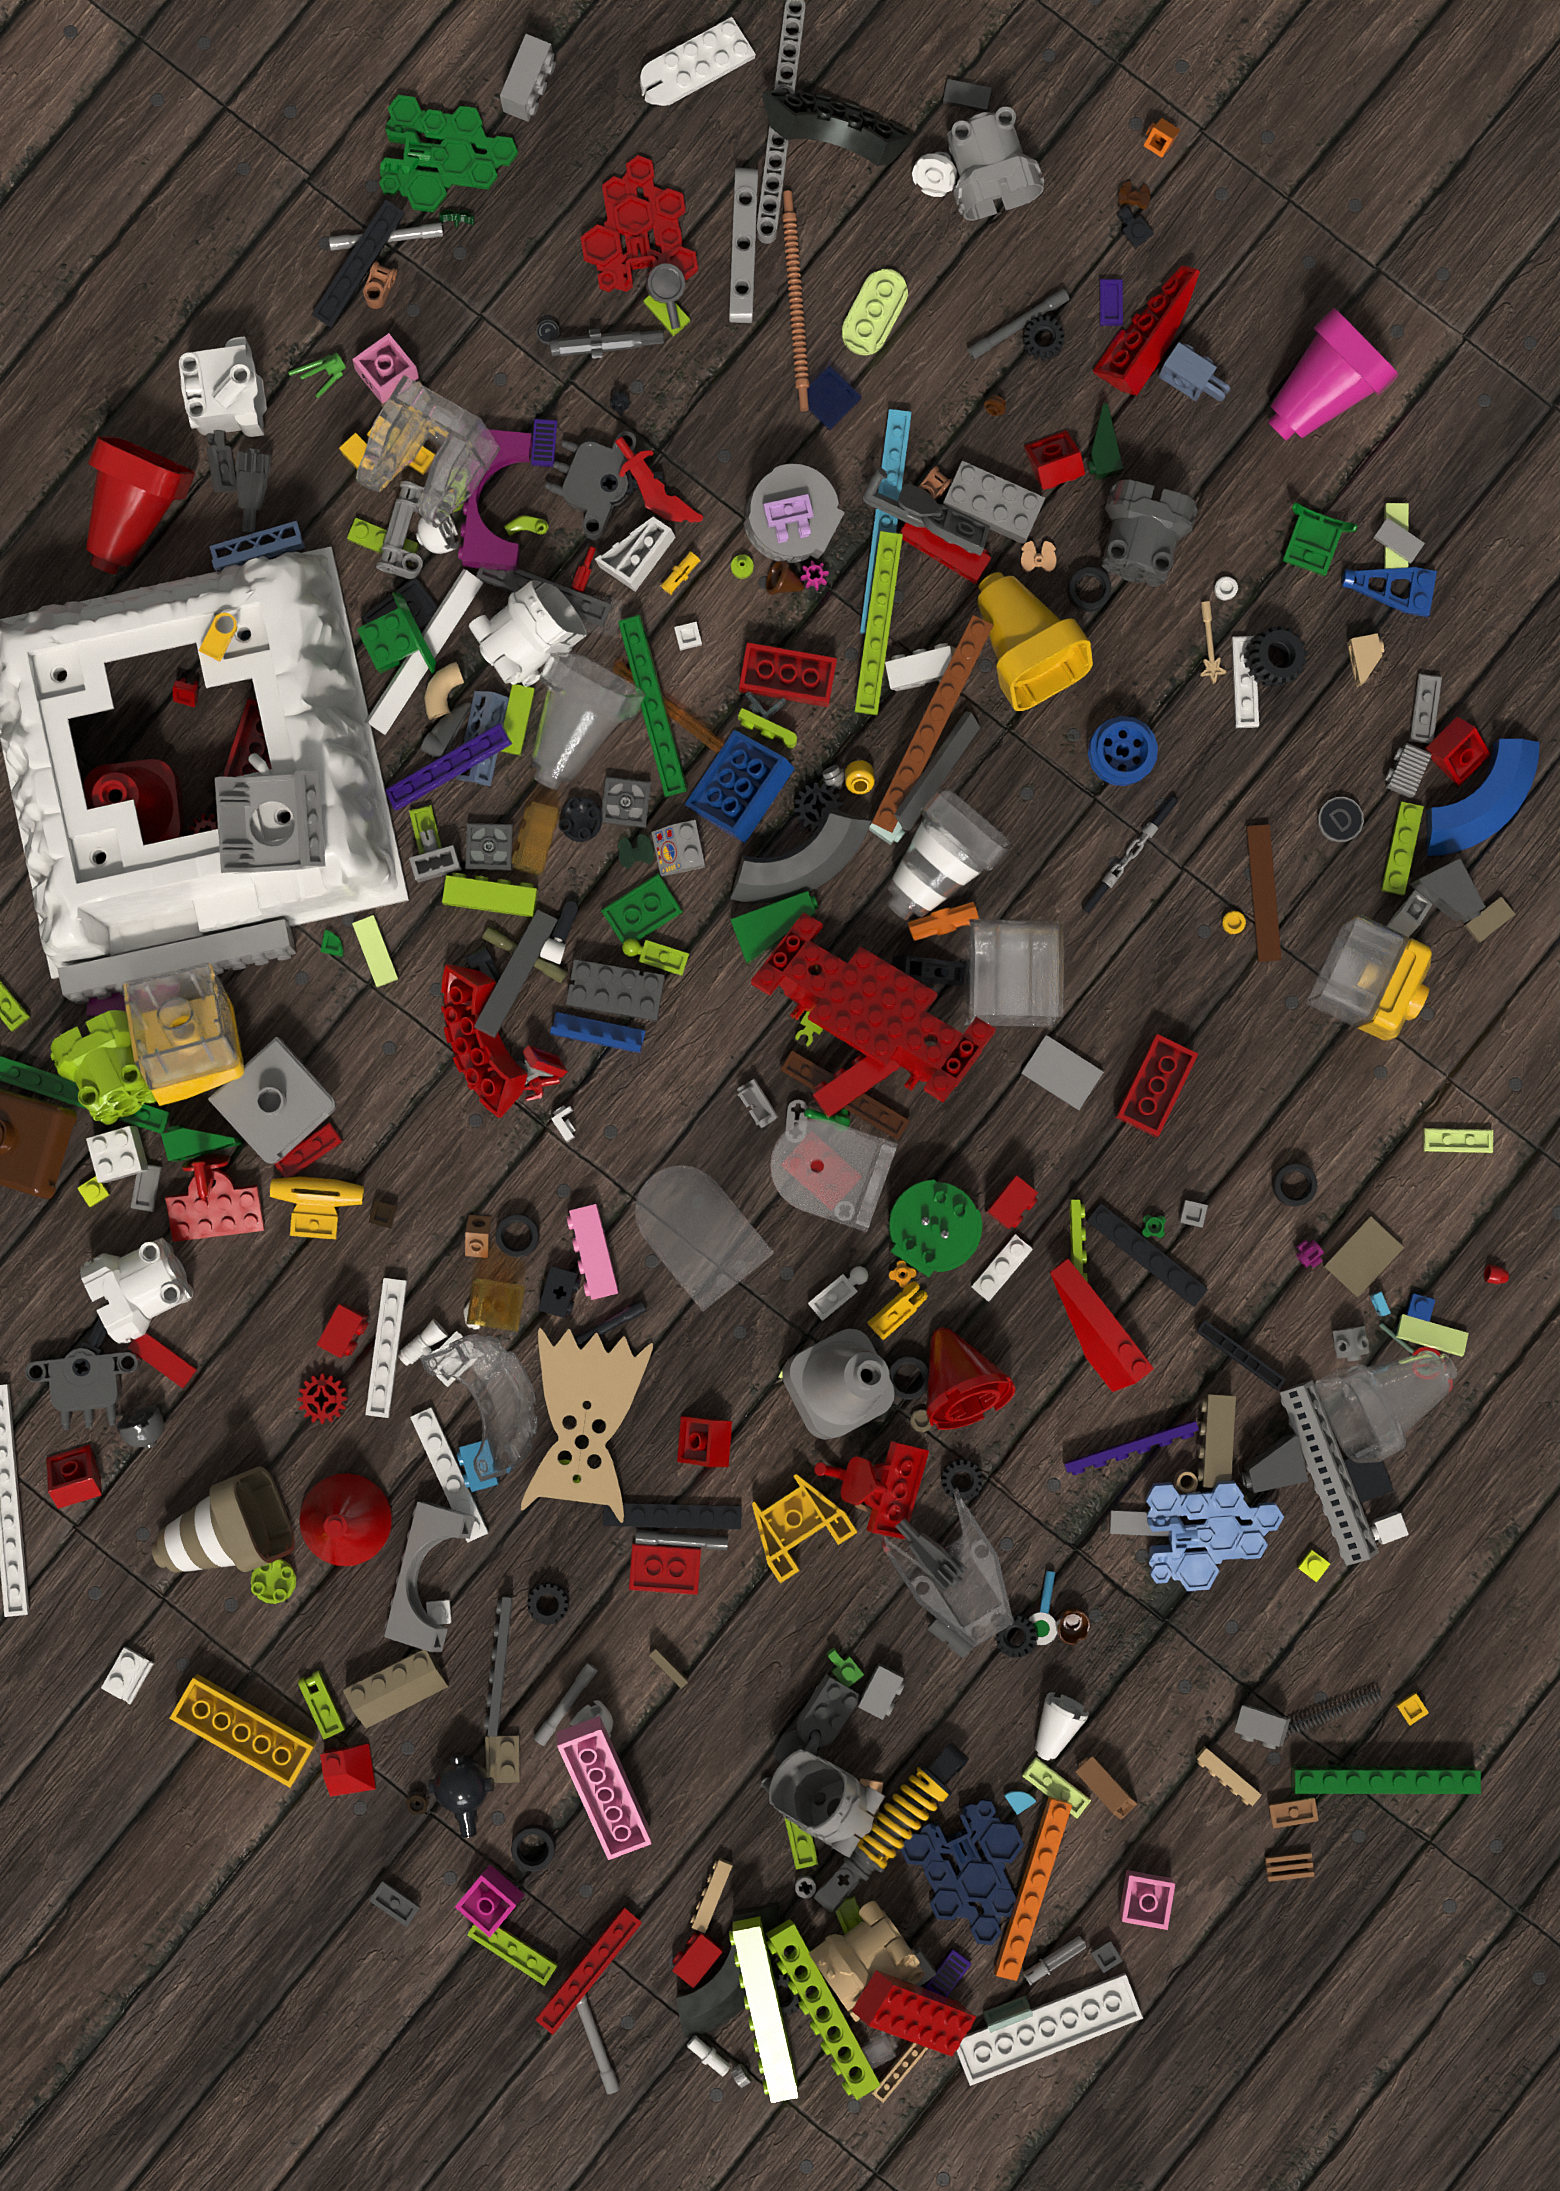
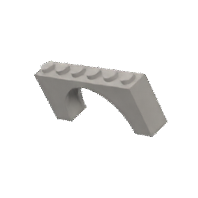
[384,1502,475,1652]

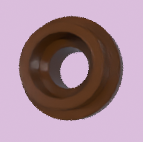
[984,395,1006,416]

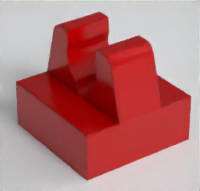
[173,677,198,707]

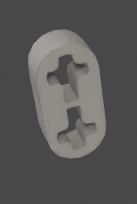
[785,1100,808,1143]

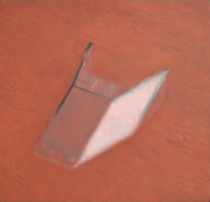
[879,1488,1014,1647]

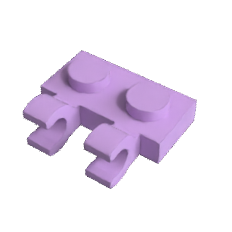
[763,494,814,543]

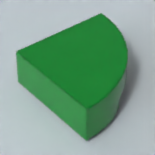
[320,930,344,957]

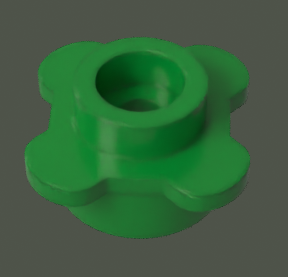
[1142,1215,1166,1238]

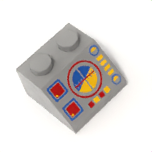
[651,820,705,877]

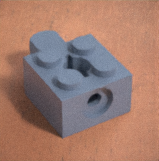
[1159,343,1230,401]

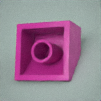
[455,1865,525,1938]

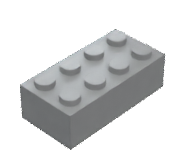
[943,461,1045,544]

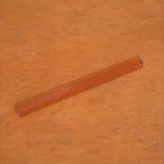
[613,662,725,753]

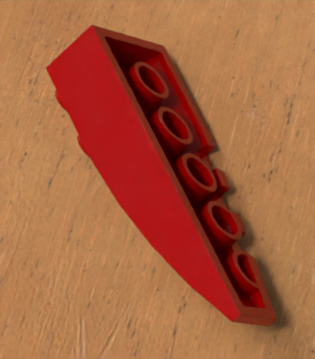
[1093,266,1200,396]

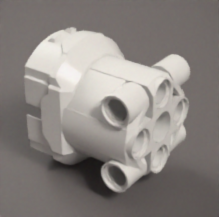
[469,580,587,687]
[80,1238,194,1344]

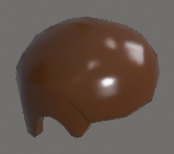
[1055,1608,1090,1645]

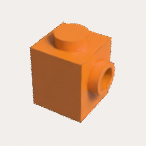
[1143,118,1180,158]

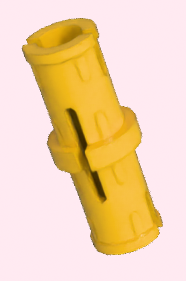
[660,551,701,595]

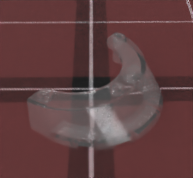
[420,1334,538,1482]

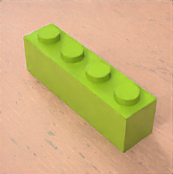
[442,873,538,918]

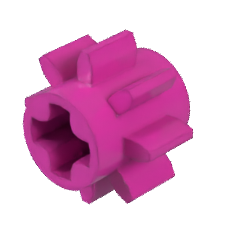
[801,561,829,591]

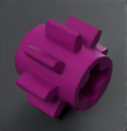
[1295,1240,1324,1268]

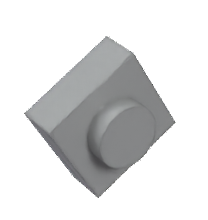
[1179,1200,1208,1228]

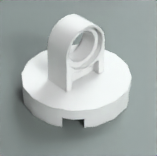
[912,152,958,197]

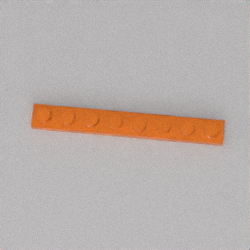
[993,1797,1072,1981]

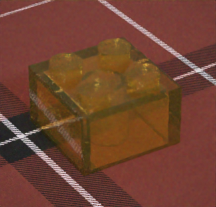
[466,1279,525,1332]

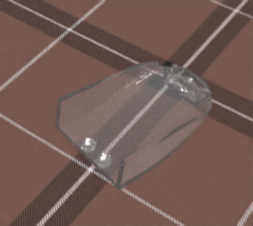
[635,1165,774,1311]

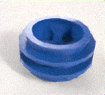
[1087,716,1158,786]

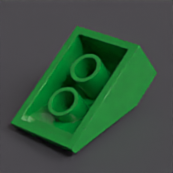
[161,1125,243,1162]

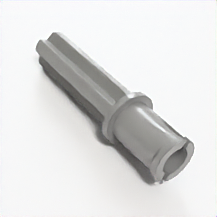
[1022,1936,1087,1986]

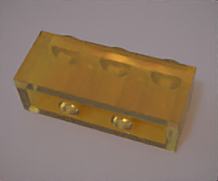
[512,801,560,877]

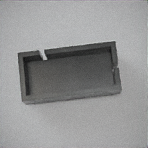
[566,959,665,1022]

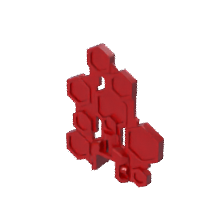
[580,155,698,292]

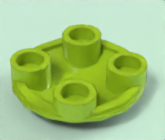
[251,1558,296,1604]

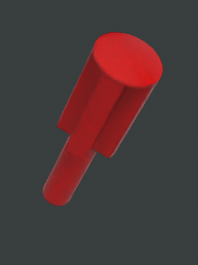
[571,546,596,592]

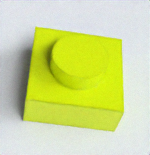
[77,1176,110,1207]
[1297,1549,1330,1582]

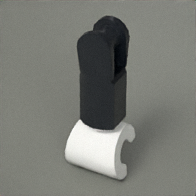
[540,901,578,964]

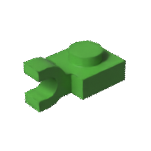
[827,1647,864,1687]

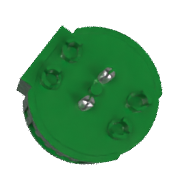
[888,1180,982,1277]

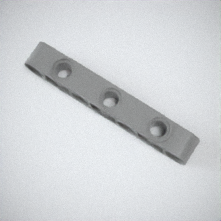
[729,168,758,323]

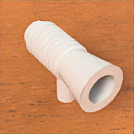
[398,1319,448,1366]

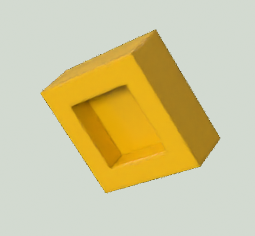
[1396,1692,1429,1725]

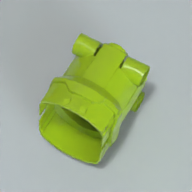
[50,1010,156,1125]

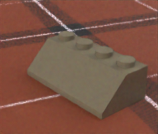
[343,1649,449,1728]

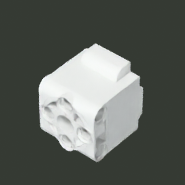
[179,337,267,437]

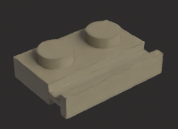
[485,1735,520,1783]

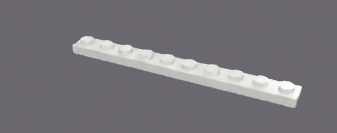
[0,1384,30,1617]

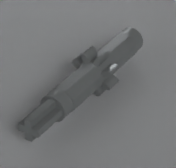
[550,329,664,358]

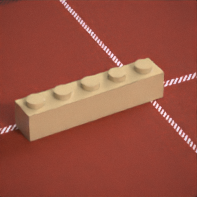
[1196,1746,1261,1806]
[690,1858,733,1933]
[872,2042,928,2103]

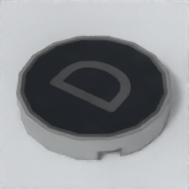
[1318,797,1364,842]

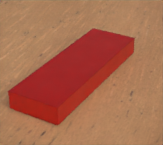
[275,1123,343,1178]
[128,1332,198,1388]

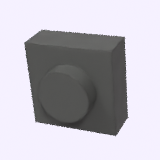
[1090,1939,1123,1973]

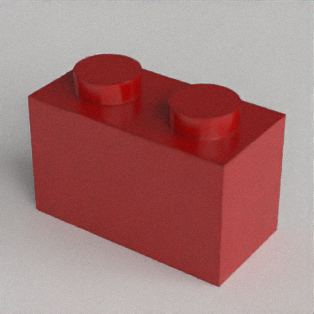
[672,1932,723,1988]

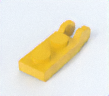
[867,1281,928,1340]

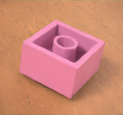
[352,333,419,404]
[1119,1870,1175,1930]

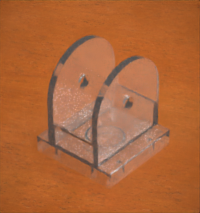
[770,1119,898,1233]

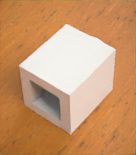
[1370,1511,1409,1544]

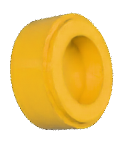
[1222,911,1246,934]

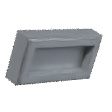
[1373,518,1425,563]
[131,1164,162,1212]

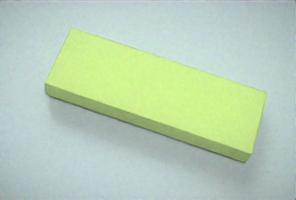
[1384,503,1409,569]
[352,915,398,988]
[1423,1128,1493,1153]
[1396,1314,1469,1356]
[1022,1757,1091,1818]

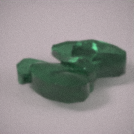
[617,834,654,869]

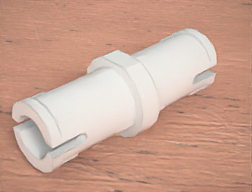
[687,2035,731,2077]

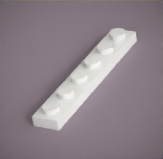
[365,1278,407,1418]
[410,1407,489,1543]

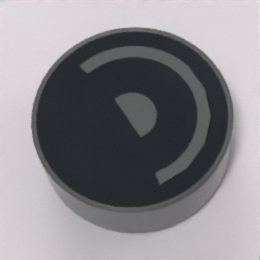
[537,320,560,345]

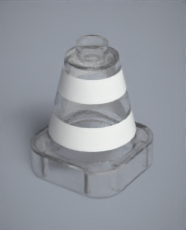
[887,787,1014,920]

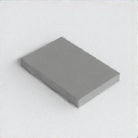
[1021,1035,1104,1111]

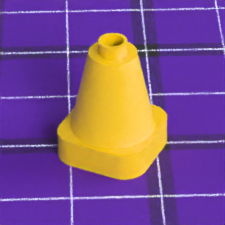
[977,572,1093,711]

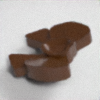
[1118,181,1150,210]

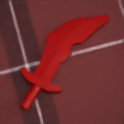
[615,436,703,523]

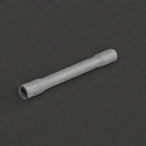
[329,223,443,251]
[577,1994,620,2094]

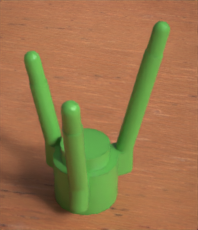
[288,353,346,398]

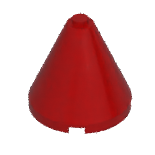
[926,1327,1016,1430]
[299,1473,392,1566]

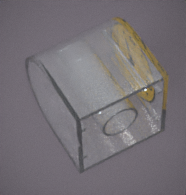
[964,919,1064,1027]

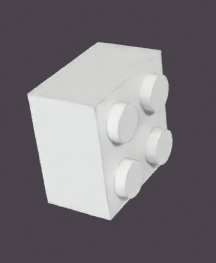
[86,1126,149,1183]

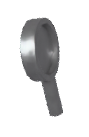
[646,264,685,329]

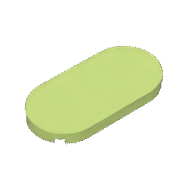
[842,269,908,355]

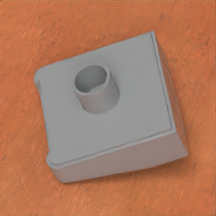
[208,1037,337,1164]

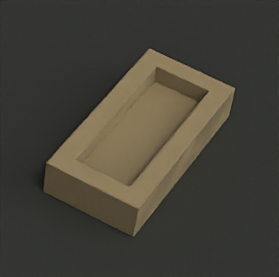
[1464,897,1515,943]
[649,1646,688,1689]

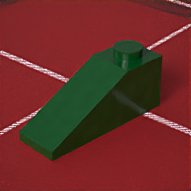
[1087,403,1123,480]

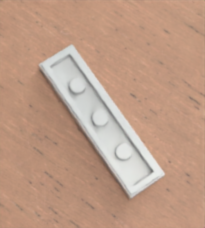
[1232,636,1259,728]

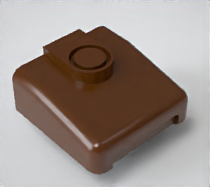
[0,1088,77,1199]

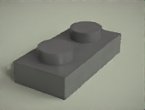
[369,1880,421,1927]

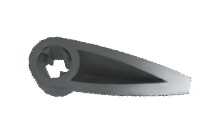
[421,702,472,759]

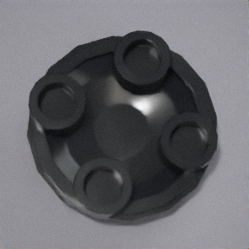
[558,797,603,842]

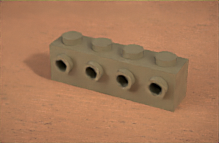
[1196,1393,1236,1488]

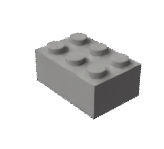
[500,34,556,122]

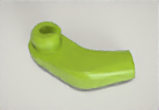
[504,515,548,536]

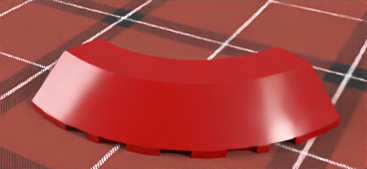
[441,964,528,1118]

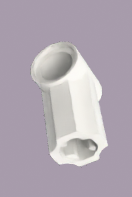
[211,364,254,409]

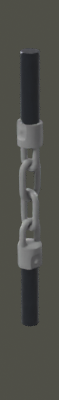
[1082,796,1178,914]

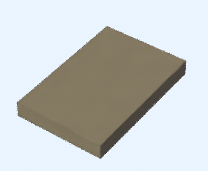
[1323,1216,1404,1298]

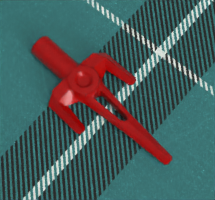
[524,1070,560,1101]

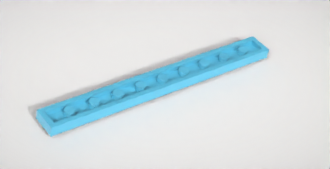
[860,409,911,635]

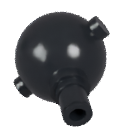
[428,1752,494,1838]

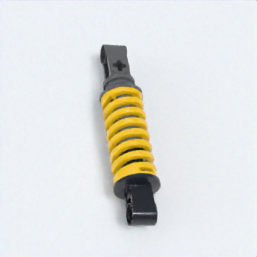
[814,1742,969,1914]

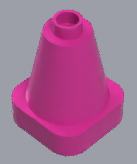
[1268,308,1399,441]

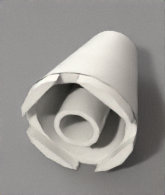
[1035,1692,1089,1760]

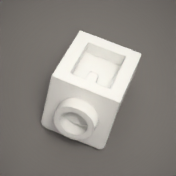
[551,1106,576,1142]

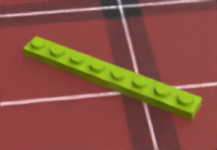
[855,531,903,715]

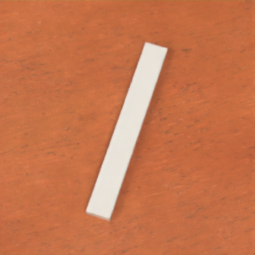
[365,569,483,735]

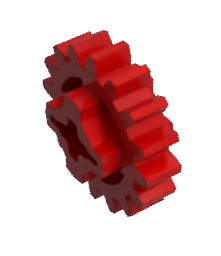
[297,1374,348,1424]

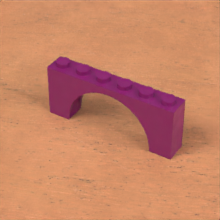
[458,428,533,571]

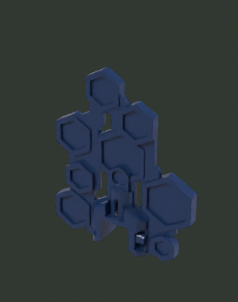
[900,1799,1024,1945]

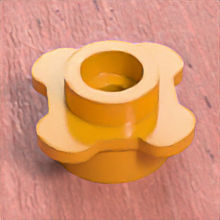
[889,1260,916,1288]

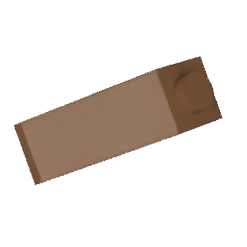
[1076,1756,1138,1820]

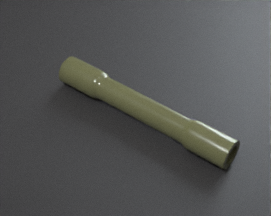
[482,927,568,984]

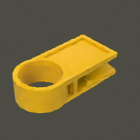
[198,612,238,662]

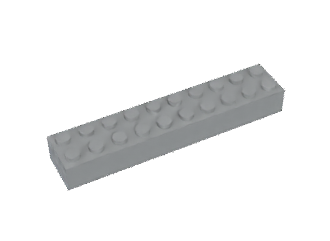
[57,919,296,1004]

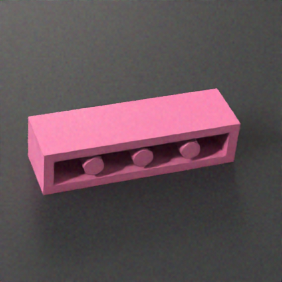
[567,1204,619,1300]

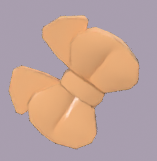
[1021,541,1056,572]

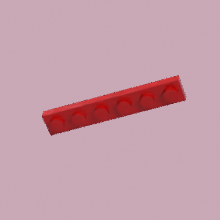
[534,1907,642,2035]

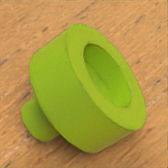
[731,555,754,579]

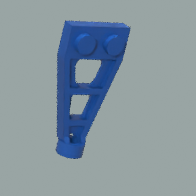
[1341,567,1437,617]

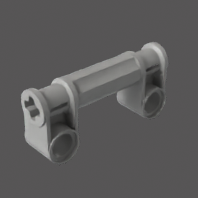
[376,481,441,579]

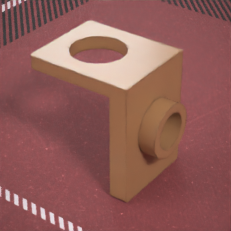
[465,1215,491,1258]

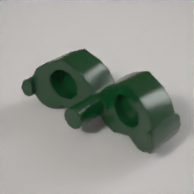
[439,209,474,227]

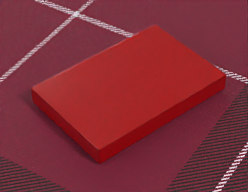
[629,1543,701,1595]

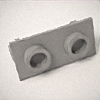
[737,1079,778,1128]

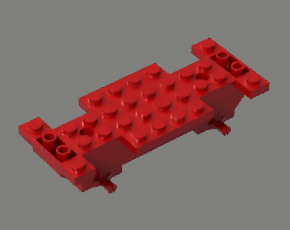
[751,912,996,1103]

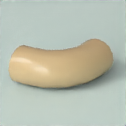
[424,662,464,720]

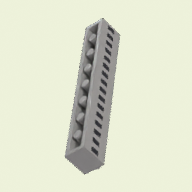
[1280,1380,1379,1566]

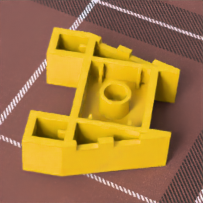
[752,1474,858,1583]

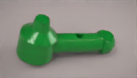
[804,1108,851,1132]

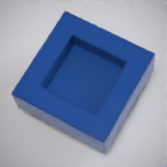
[1406,1293,1435,1322]

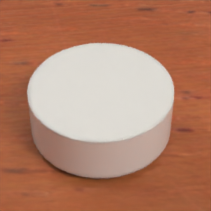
[1214,576,1238,601]

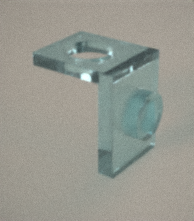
[745,691,786,720]

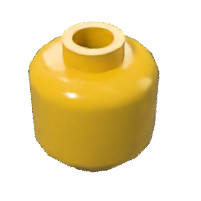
[845,760,875,794]

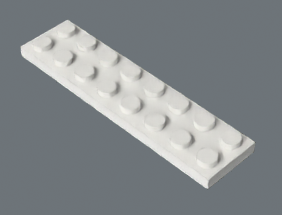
[957,1973,1143,2086]

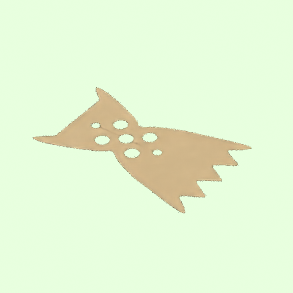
[521,1328,653,1523]

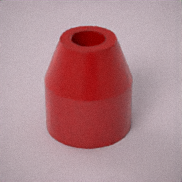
[1484,1264,1509,1284]

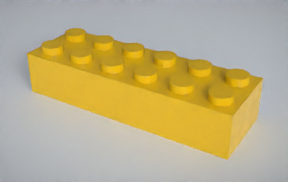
[170,1674,317,1788]

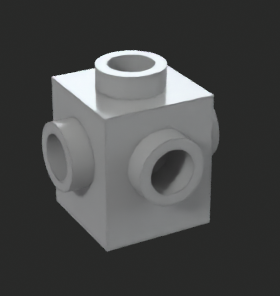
[1333,1326,1369,1362]

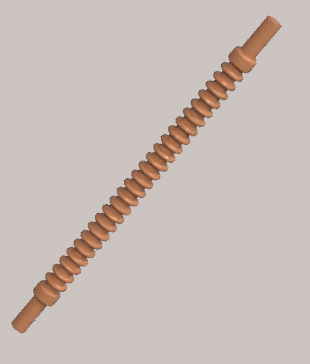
[782,191,809,411]

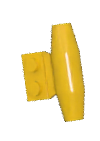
[270,1177,364,1239]

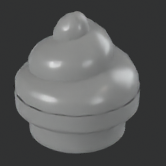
[822,765,845,790]

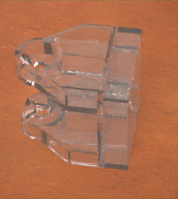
[356,375,500,528]

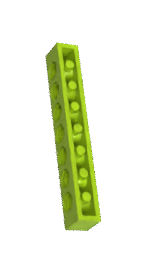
[765,1919,881,2100]

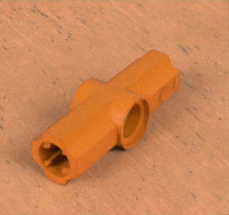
[908,902,979,941]

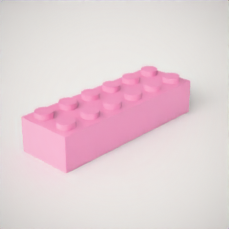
[556,1716,652,1860]

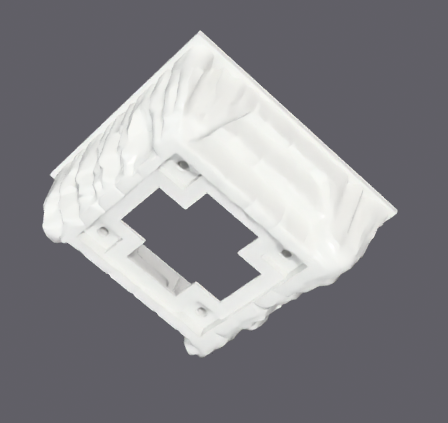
[0,547,409,979]

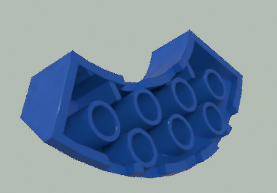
[1426,739,1540,856]

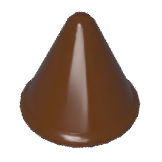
[765,560,805,595]

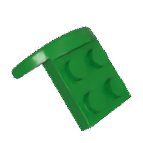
[1282,502,1357,576]

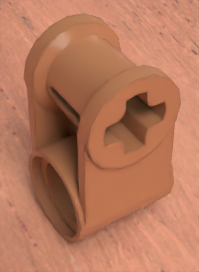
[363,261,397,309]
[918,466,953,501]

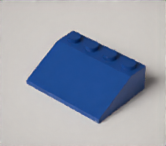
[684,730,795,844]

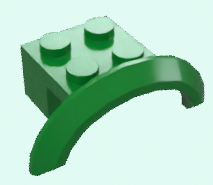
[357,591,436,674]

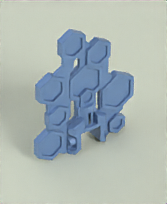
[1145,1480,1284,1591]

